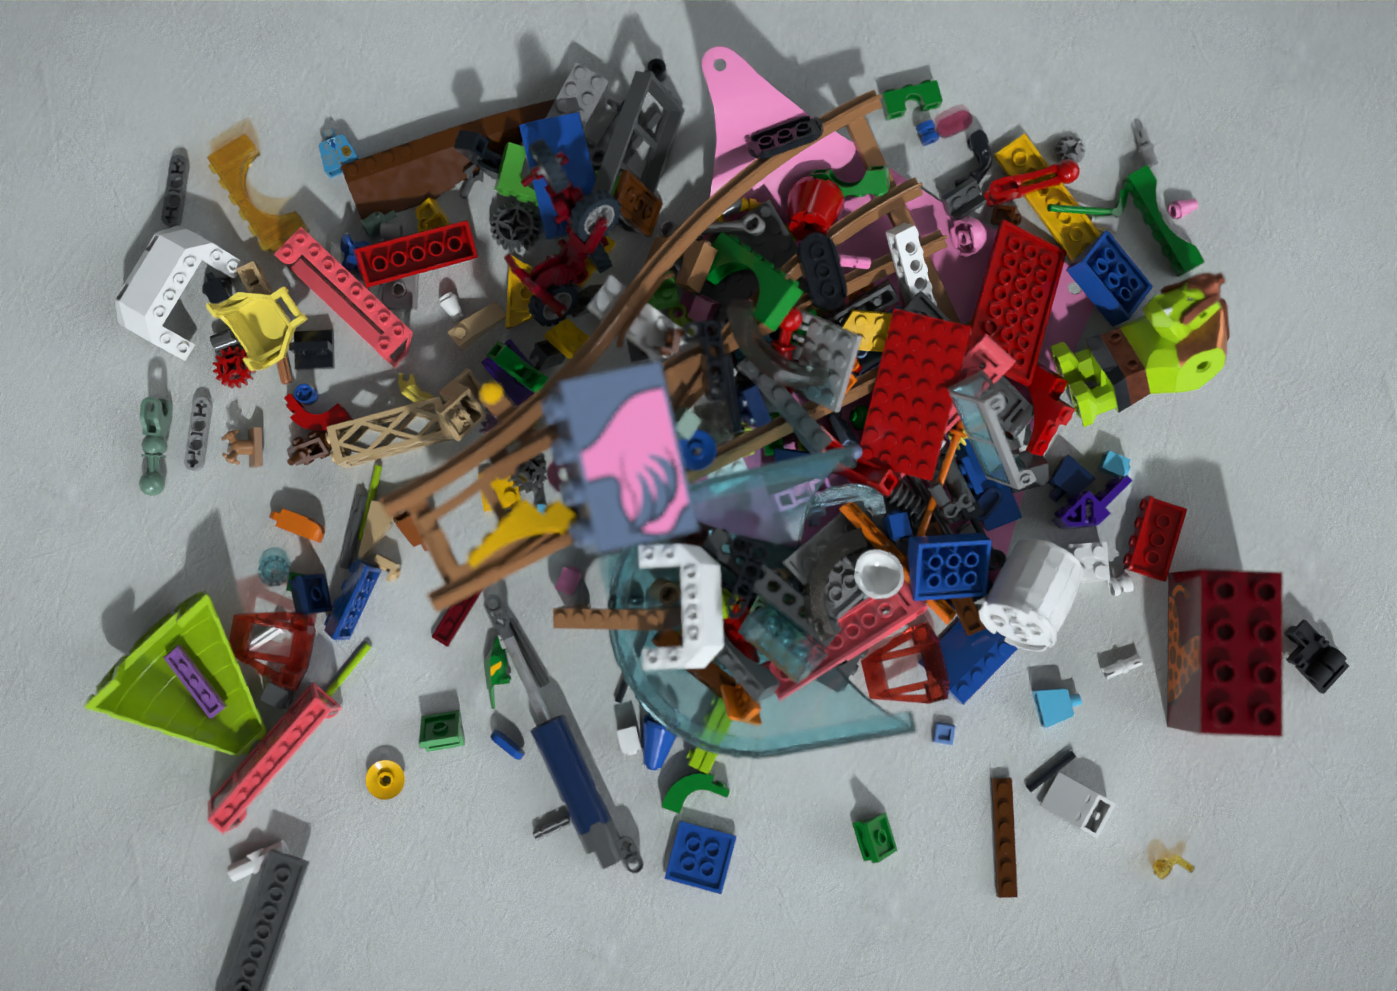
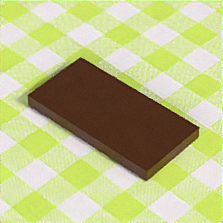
[613,170,663,237]

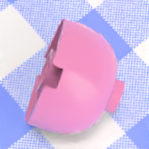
[950,217,987,257]

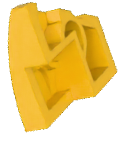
[415,198,451,232]

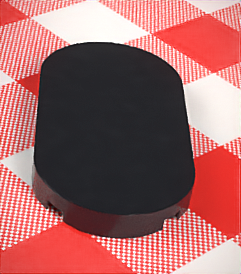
[747,116,824,159]
[797,232,847,311]

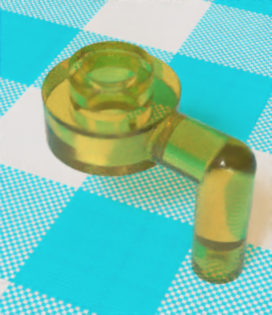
[1153,854,1195,879]

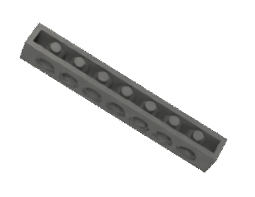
[702,527,842,649]

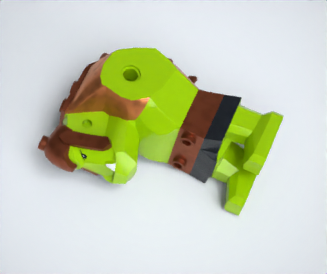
[1050,272,1230,427]

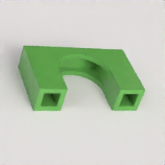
[494,142,539,207]

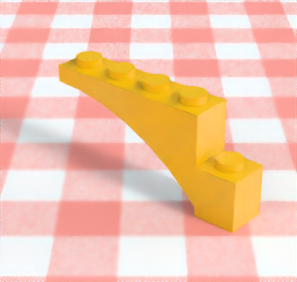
[467,498,576,569]

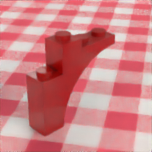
[1026,361,1075,456]
[819,424,899,496]

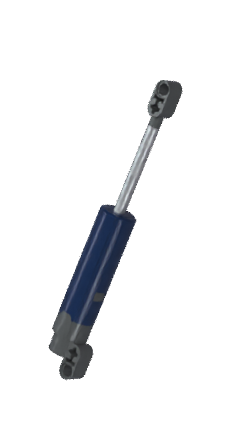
[483,594,644,873]

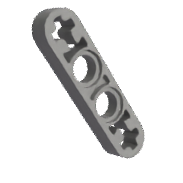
[184,397,213,471]

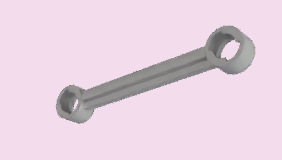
[659,214,765,238]

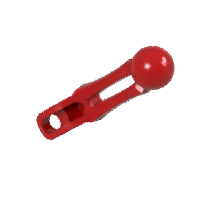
[984,159,1080,207]

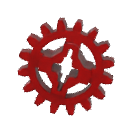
[213,347,256,389]

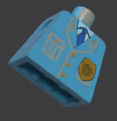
[319,129,359,178]

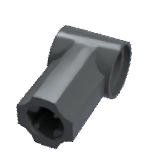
[210,329,241,352]

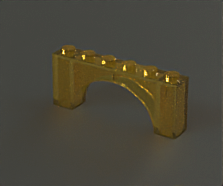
[207,133,310,255]

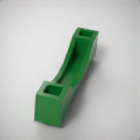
[1123,165,1205,277]

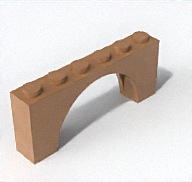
[553,603,681,631]

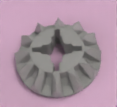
[1055,136,1085,164]

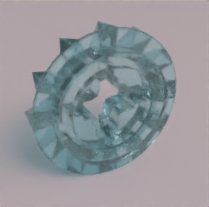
[258,556,290,586]

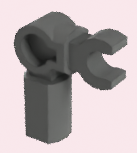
[928,482,972,518]

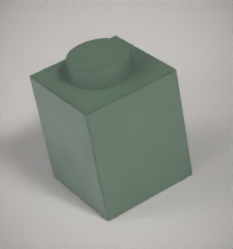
[673,407,702,441]

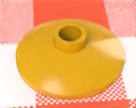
[365,760,405,800]

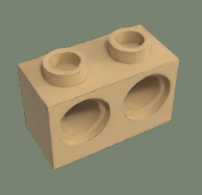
[236,261,273,295]

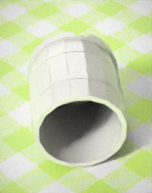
[979,538,1083,652]

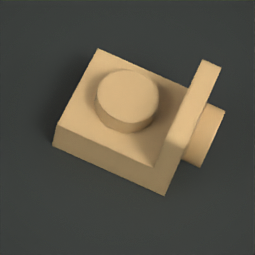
[374,554,401,582]

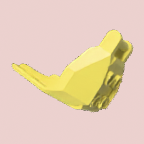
[206,286,308,371]

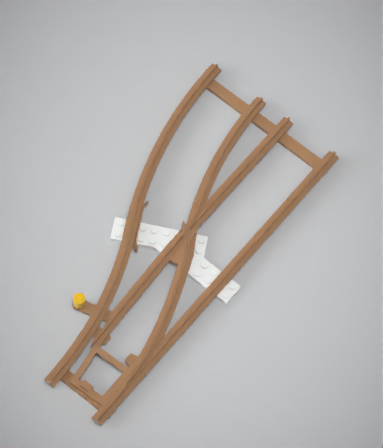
[379,90,971,612]

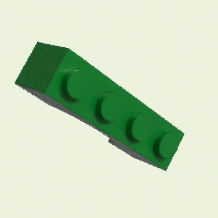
[809,165,890,198]

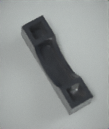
[454,130,502,180]

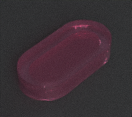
[936,110,973,138]

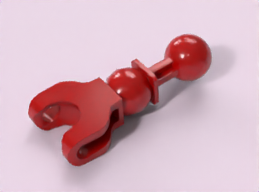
[764,306,803,395]

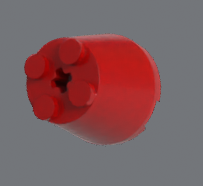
[787,176,845,241]

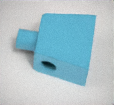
[1032,688,1082,728]

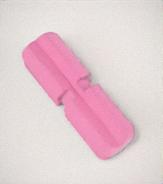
[839,255,871,269]

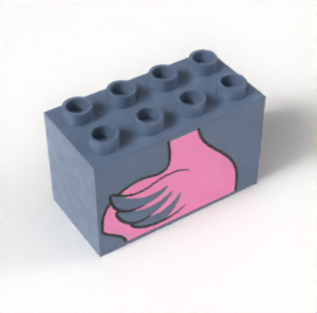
[541,362,698,553]

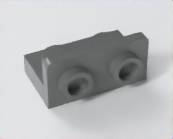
[942,177,987,221]

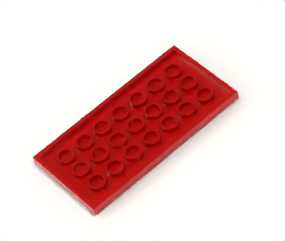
[966,219,1067,386]
[856,308,972,481]

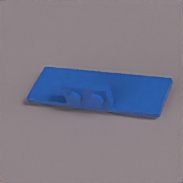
[946,420,1022,531]

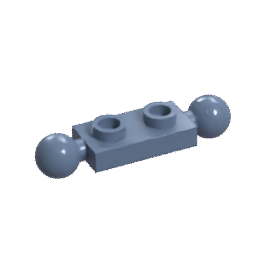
[827,410,862,460]

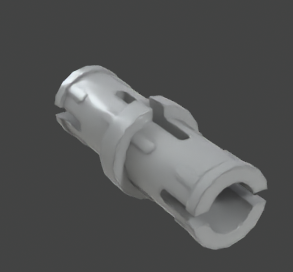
[1134,128,1158,168]

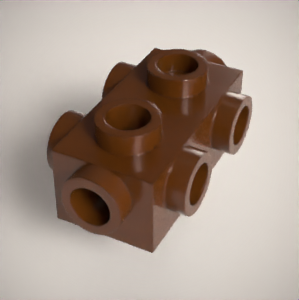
[287,430,332,466]

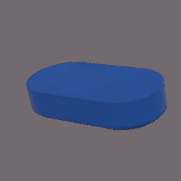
[490,730,525,760]

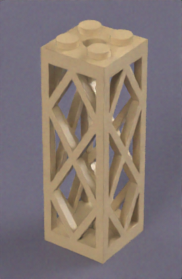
[325,396,454,469]

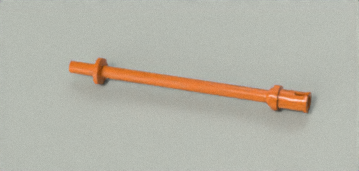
[906,419,966,559]

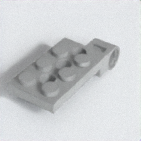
[378,223,419,310]

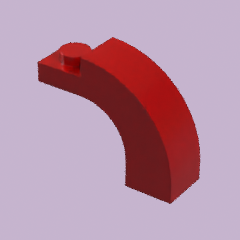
[284,393,354,433]

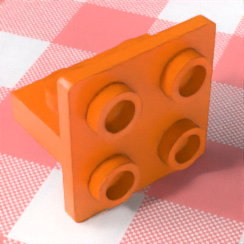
[720,683,762,726]

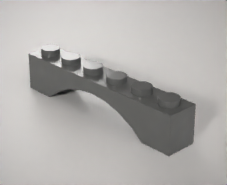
[736,352,833,457]
[716,631,781,703]

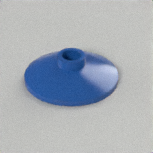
[679,430,717,471]

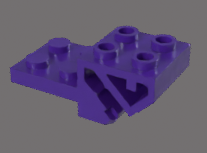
[1052,475,1133,529]

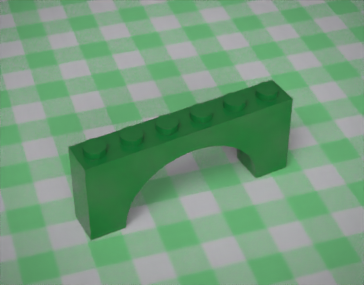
[706,232,803,331]

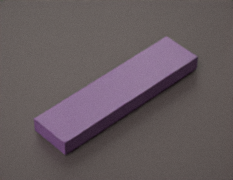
[163,645,227,719]

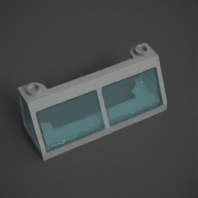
[947,370,1036,490]

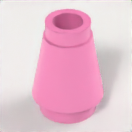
[1168,199,1198,219]

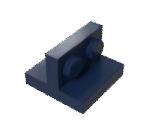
[289,573,333,618]

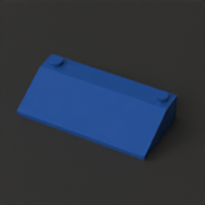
[519,112,596,240]

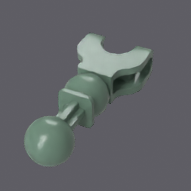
[139,397,173,496]

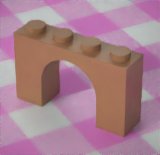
[643,236,717,293]

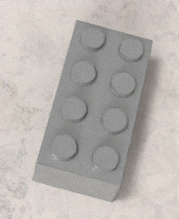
[545,62,609,130]

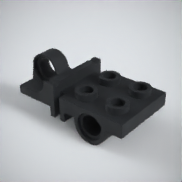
[1284,619,1349,694]

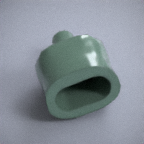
[360,210,397,238]

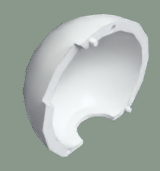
[854,550,904,599]

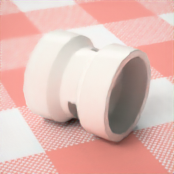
[1107,573,1134,597]

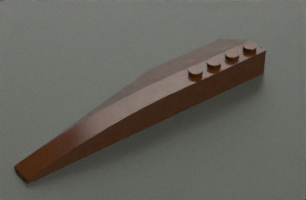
[341,99,556,220]

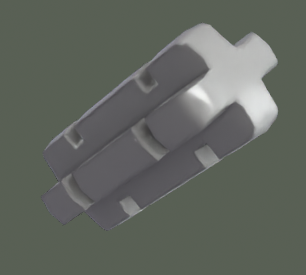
[533,816,571,841]

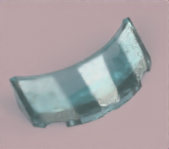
[805,483,886,527]

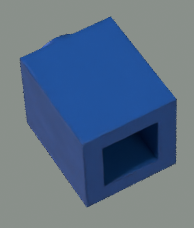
[883,510,912,541]

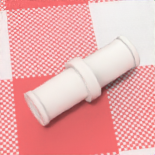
[1101,654,1143,680]

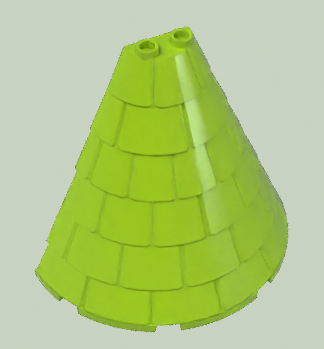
[84,591,267,757]

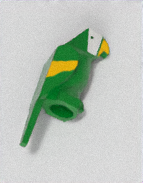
[483,635,512,709]

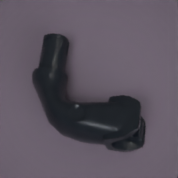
[955,130,993,187]

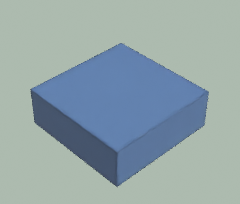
[932,722,955,745]

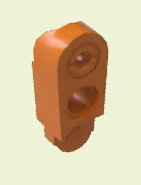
[269,508,325,543]

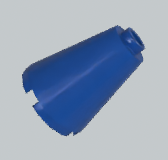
[643,714,681,771]

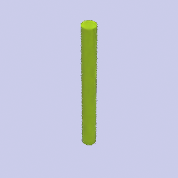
[358,465,383,540]
[321,642,372,703]

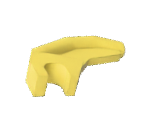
[398,373,434,403]

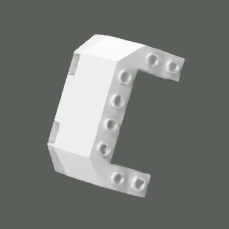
[115,225,244,361]
[638,544,724,670]

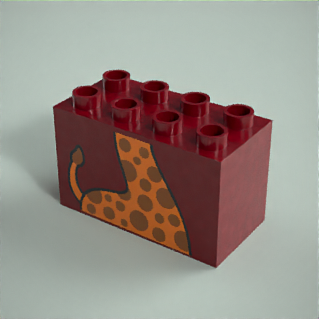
[1167,569,1283,737]

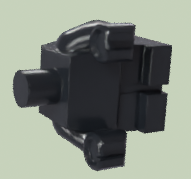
[202,272,232,304]

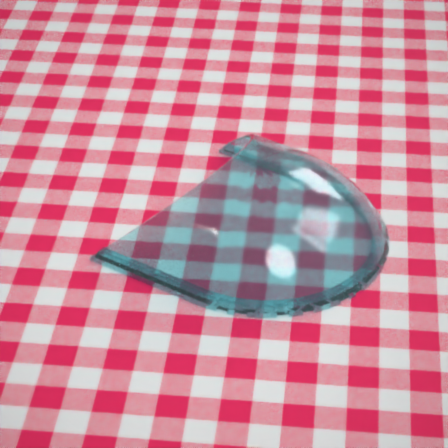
[607,446,917,759]

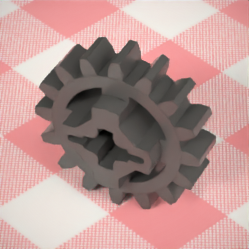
[507,456,547,493]

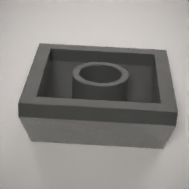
[1004,451,1049,493]

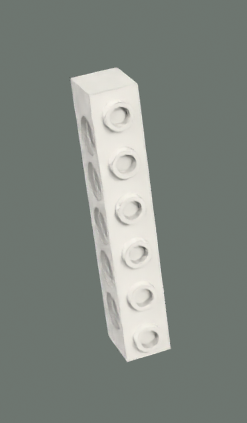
[885,223,937,306]

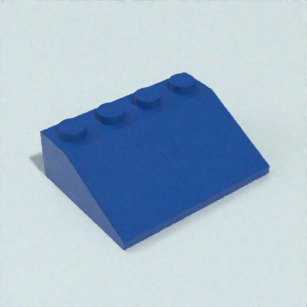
[1066,230,1153,327]
[908,533,992,601]
[324,559,382,640]
[918,621,1017,705]

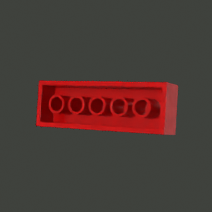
[353,220,478,288]

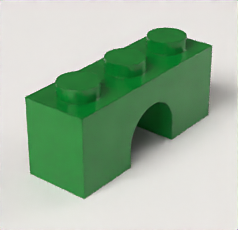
[880,80,943,121]

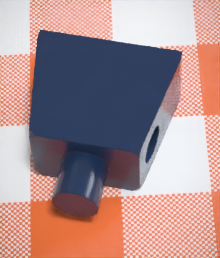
[1048,454,1096,502]

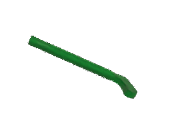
[1047,189,1128,217]

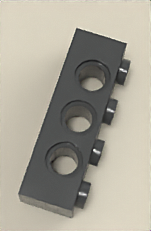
[821,279,899,327]

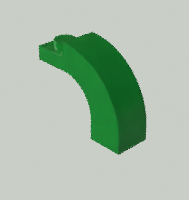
[486,341,549,393]
[661,772,730,814]

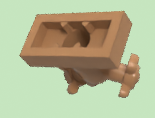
[222,427,263,468]

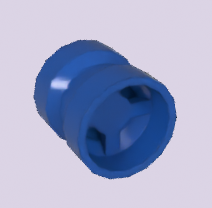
[916,120,940,146]
[294,384,318,405]

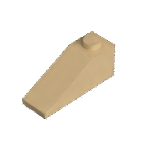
[447,302,506,351]
[358,500,399,559]

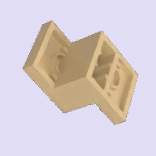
[436,368,487,441]

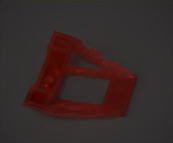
[229,611,316,691]
[861,622,950,704]

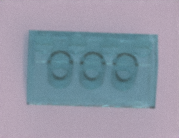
[738,604,828,684]

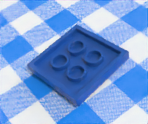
[665,820,737,894]

